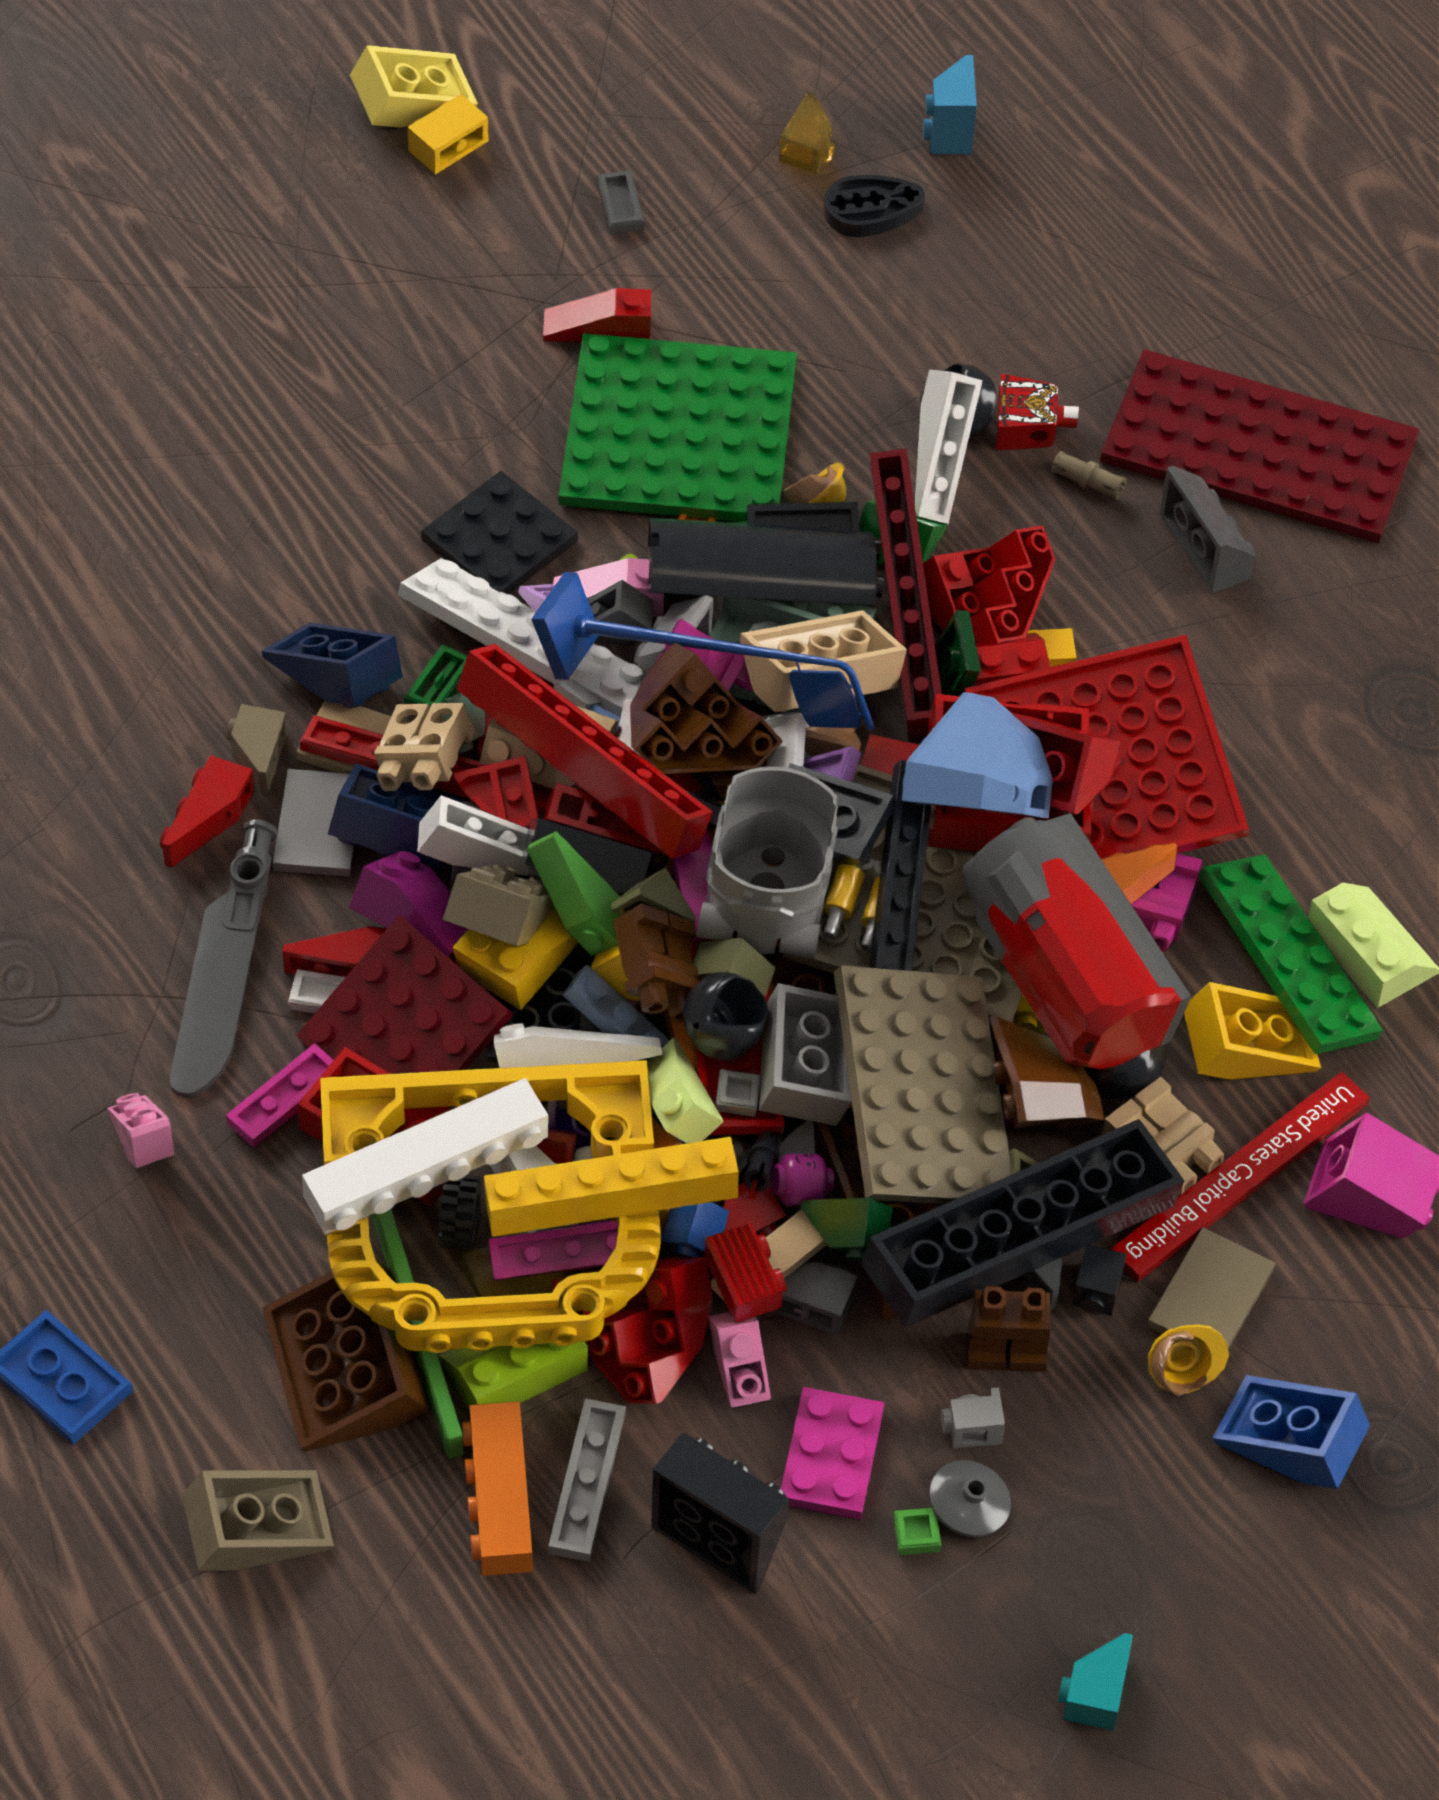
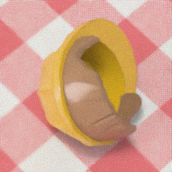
[784,462,846,504]
[1148,1325,1229,1396]

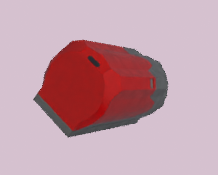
[962,813,1191,1069]

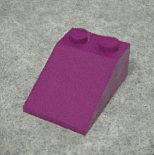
[349,851,468,959]

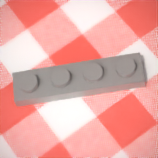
[548,1398,626,1562]

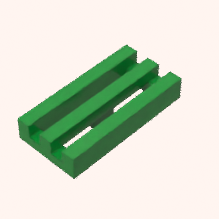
[404,644,467,707]

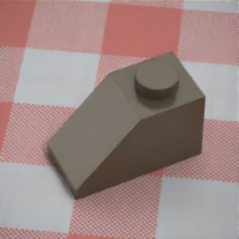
[227,704,287,795]

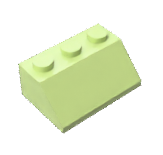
[1308,883,1439,1008]

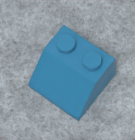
[923,55,977,154]

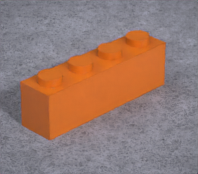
[462,1401,533,1576]

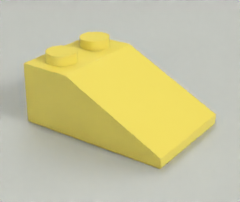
[350,45,478,128]

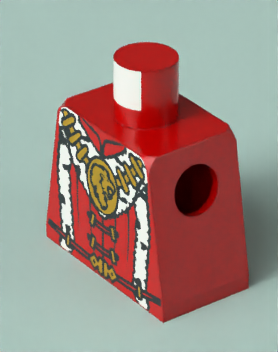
[995,374,1079,450]

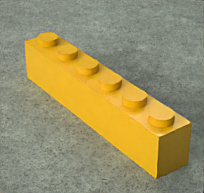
[484,1137,739,1237]

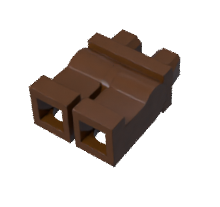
[613,903,700,1023]
[967,1286,1050,1372]

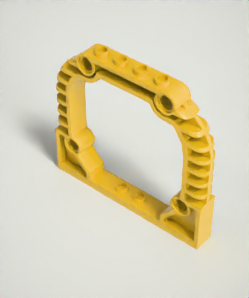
[320,1060,661,1353]

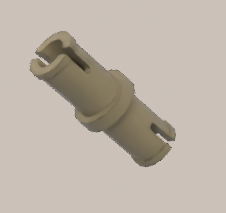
[1051,451,1127,500]

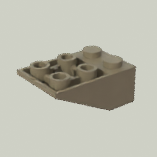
[443,863,555,946]

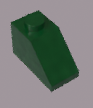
[801,1198,893,1262]

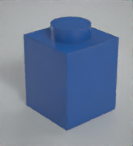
[661,1202,730,1257]

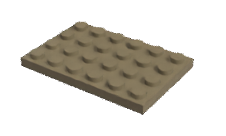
[834,965,1011,1204]

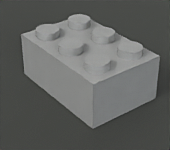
[759,983,852,1126]

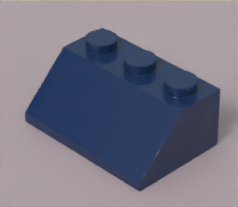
[328,764,465,871]

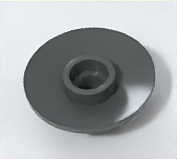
[929,1460,1011,1538]

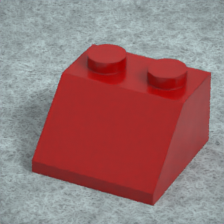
[972,633,1050,686]

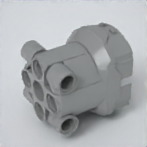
[696,767,838,959]

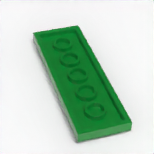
[1198,854,1383,1054]

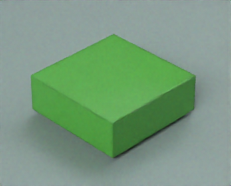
[893,1508,941,1556]

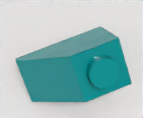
[1058,1633,1133,1731]

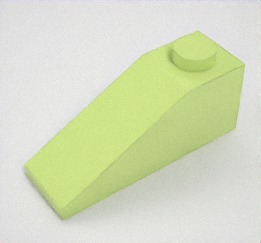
[647,1038,724,1143]

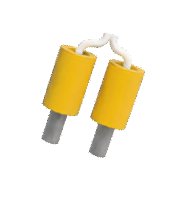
[823,859,881,952]

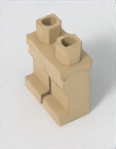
[374,703,475,791]
[1103,1076,1224,1195]

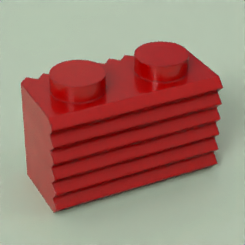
[704,1223,787,1323]

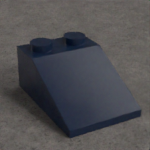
[261,622,403,708]

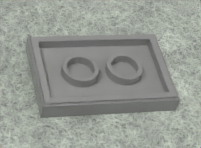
[273,769,355,877]

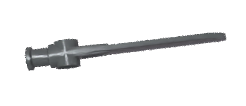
[169,820,277,1098]

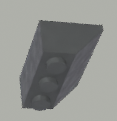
[1159,466,1256,593]

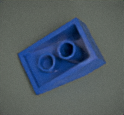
[1213,1375,1370,1489]

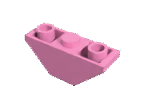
[107,1093,174,1168]

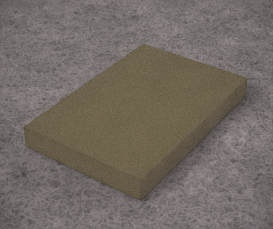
[1147,1227,1276,1350]

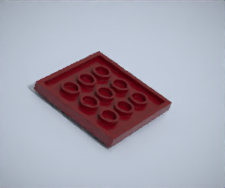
[296,915,514,1074]

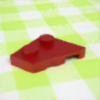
[453,755,540,829]

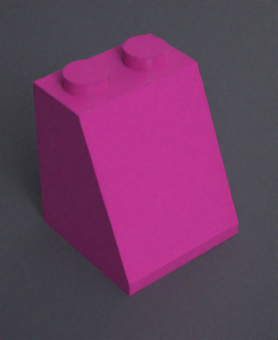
[1303,1112,1439,1239]

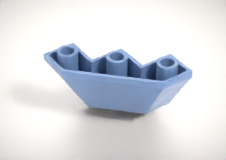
[902,692,1053,819]

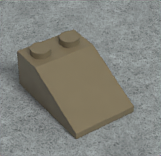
[182,1470,334,1571]

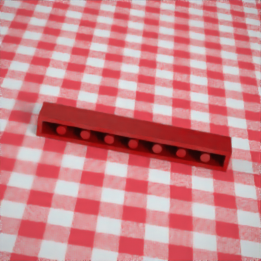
[457,644,713,859]

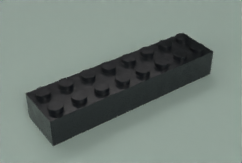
[861,1119,1185,1328]

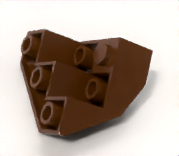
[630,643,783,774]
[988,1016,1104,1134]

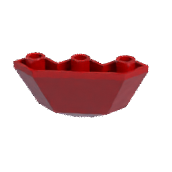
[923,525,1056,644]
[551,1257,713,1404]

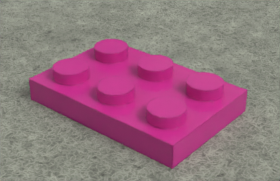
[781,1387,885,1520]

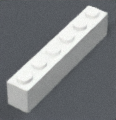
[302,1078,548,1235]

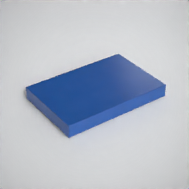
[0,1309,134,1445]

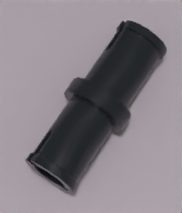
[744,1130,783,1192]

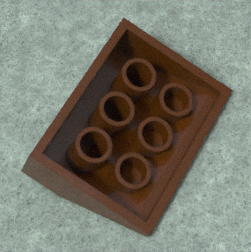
[262,1259,431,1452]

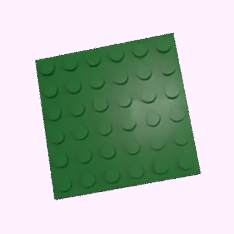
[558,333,797,522]

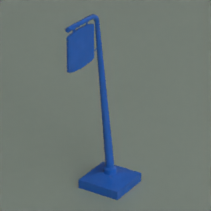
[531,572,874,730]

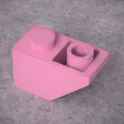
[708,1312,771,1408]

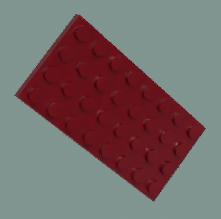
[1100,349,1420,543]

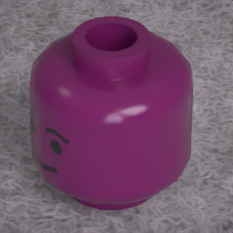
[771,1154,834,1206]

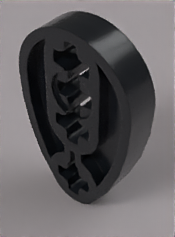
[824,175,925,237]

